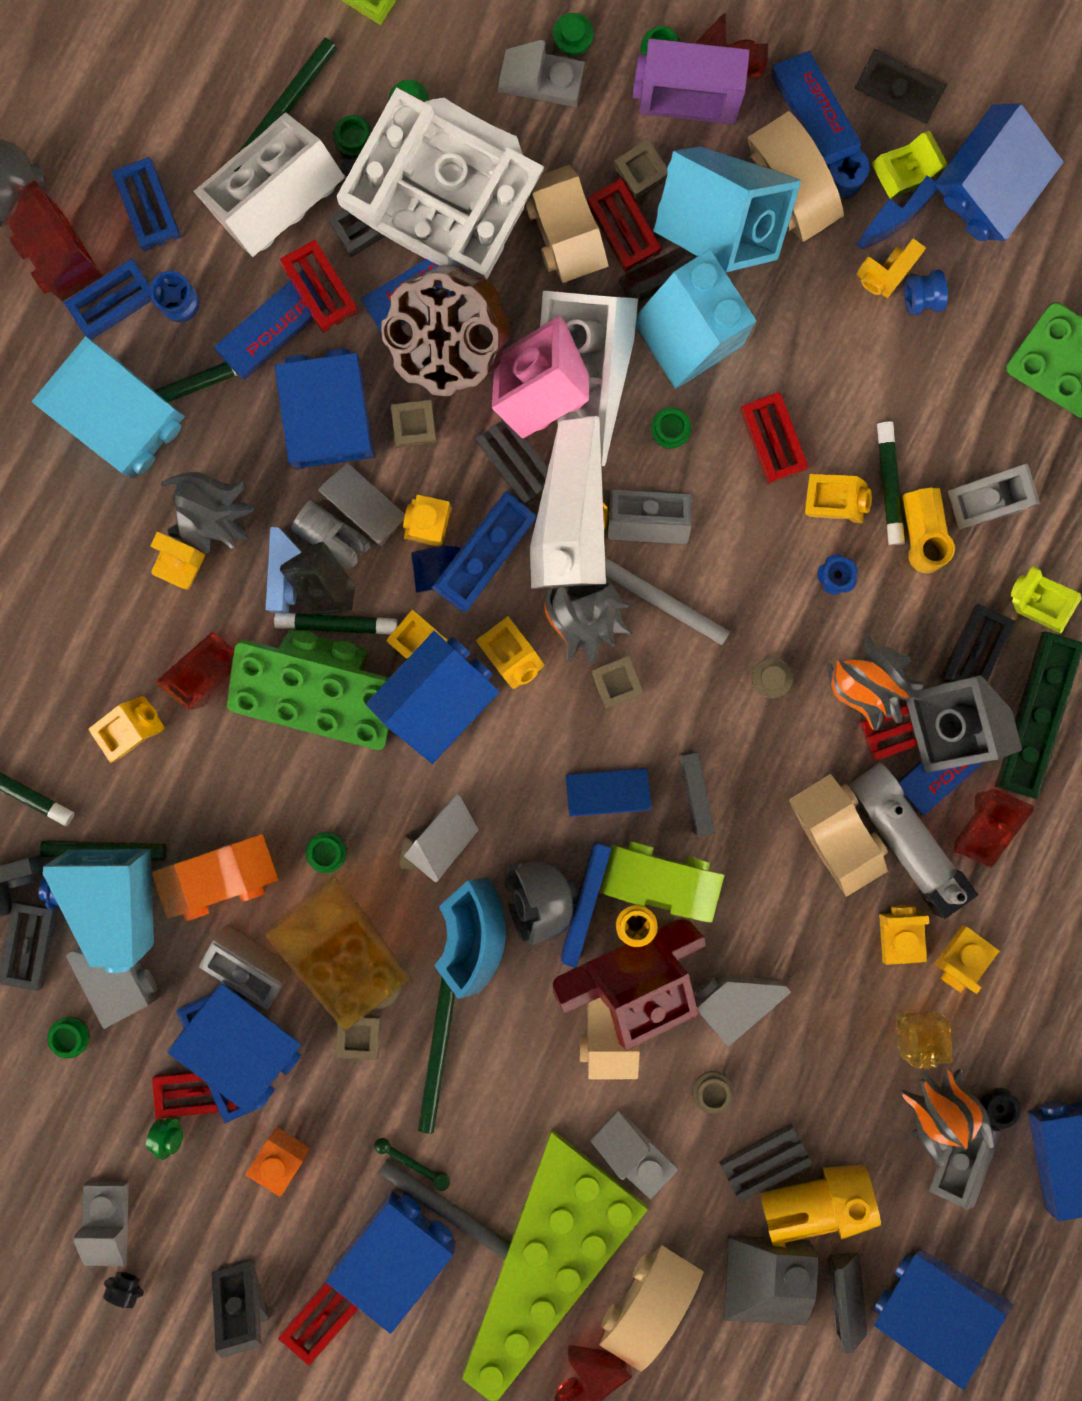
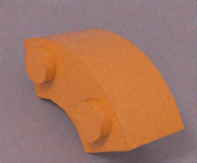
[151,834,278,921]

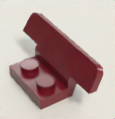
[553,919,706,1051]

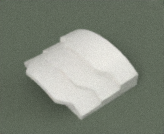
[337,87,544,280]

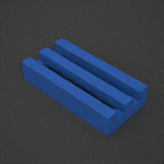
[112,157,182,252]
[64,259,152,340]

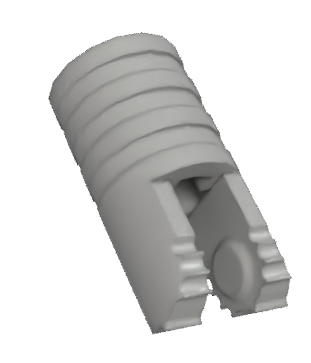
[291,500,371,569]

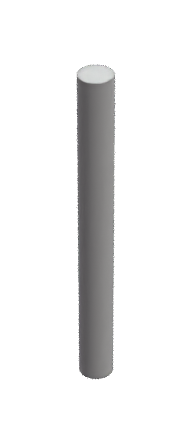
[605,557,730,645]

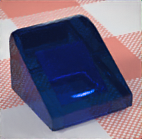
[411,546,461,593]

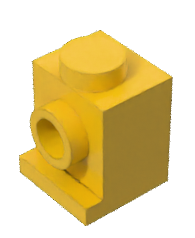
[403,495,452,548]

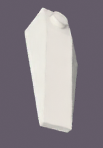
[540,291,638,466]
[530,416,606,589]

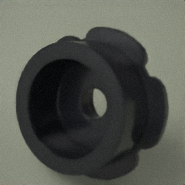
[980,1088,1020,1129]
[103,1272,144,1308]

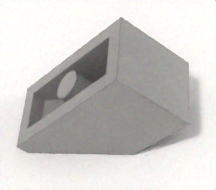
[65,948,158,1029]
[694,975,791,1047]

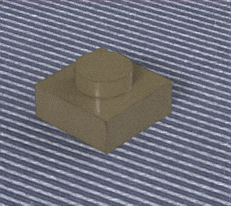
[613,139,667,200]
[390,399,437,448]
[590,656,644,709]
[336,1014,381,1060]

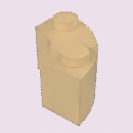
[747,111,844,242]
[524,165,609,283]
[789,774,888,897]
[580,960,640,1079]
[599,1245,704,1372]

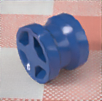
[827,150,870,198]
[904,269,948,316]

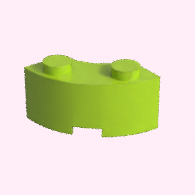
[599,841,725,923]

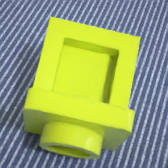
[871,131,947,199]
[1011,566,1082,633]

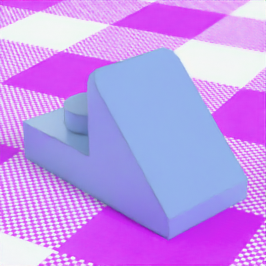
[266,527,323,613]

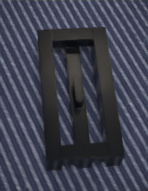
[940,604,1016,682]

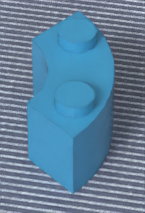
[434,877,506,999]

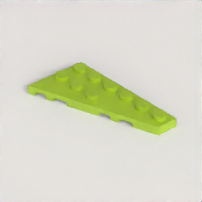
[462,1128,648,1401]

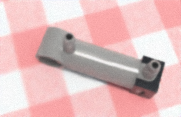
[848,762,978,919]

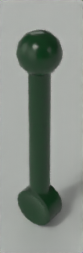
[374,1138,450,1191]

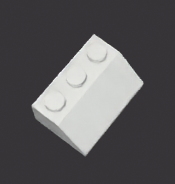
[194,112,345,257]

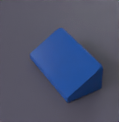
[566,768,652,817]

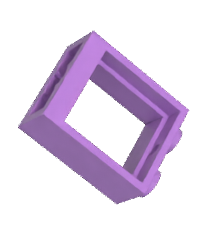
[633,39,750,125]

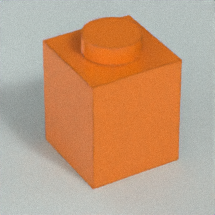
[245,1126,310,1197]

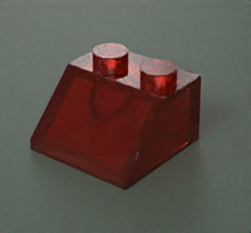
[6,180,103,301]

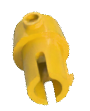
[760,1164,881,1248]

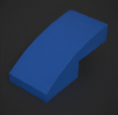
[856,176,938,249]

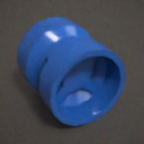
[149,271,200,323]

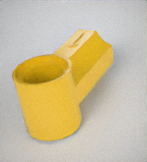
[902,487,955,574]

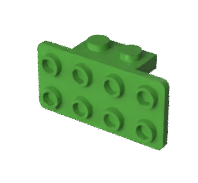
[1006,302,1082,419]
[227,629,390,750]

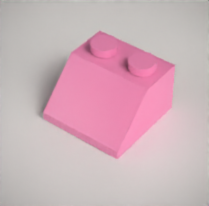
[492,315,589,439]

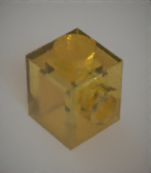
[897,1011,953,1069]

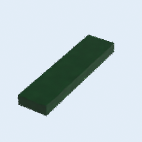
[995,631,1082,799]

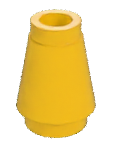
[616,905,658,947]

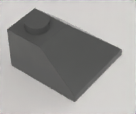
[906,675,1022,773]
[724,1235,818,1325]

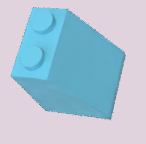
[654,146,802,272]
[635,249,756,390]
[31,336,185,479]
[43,849,154,973]

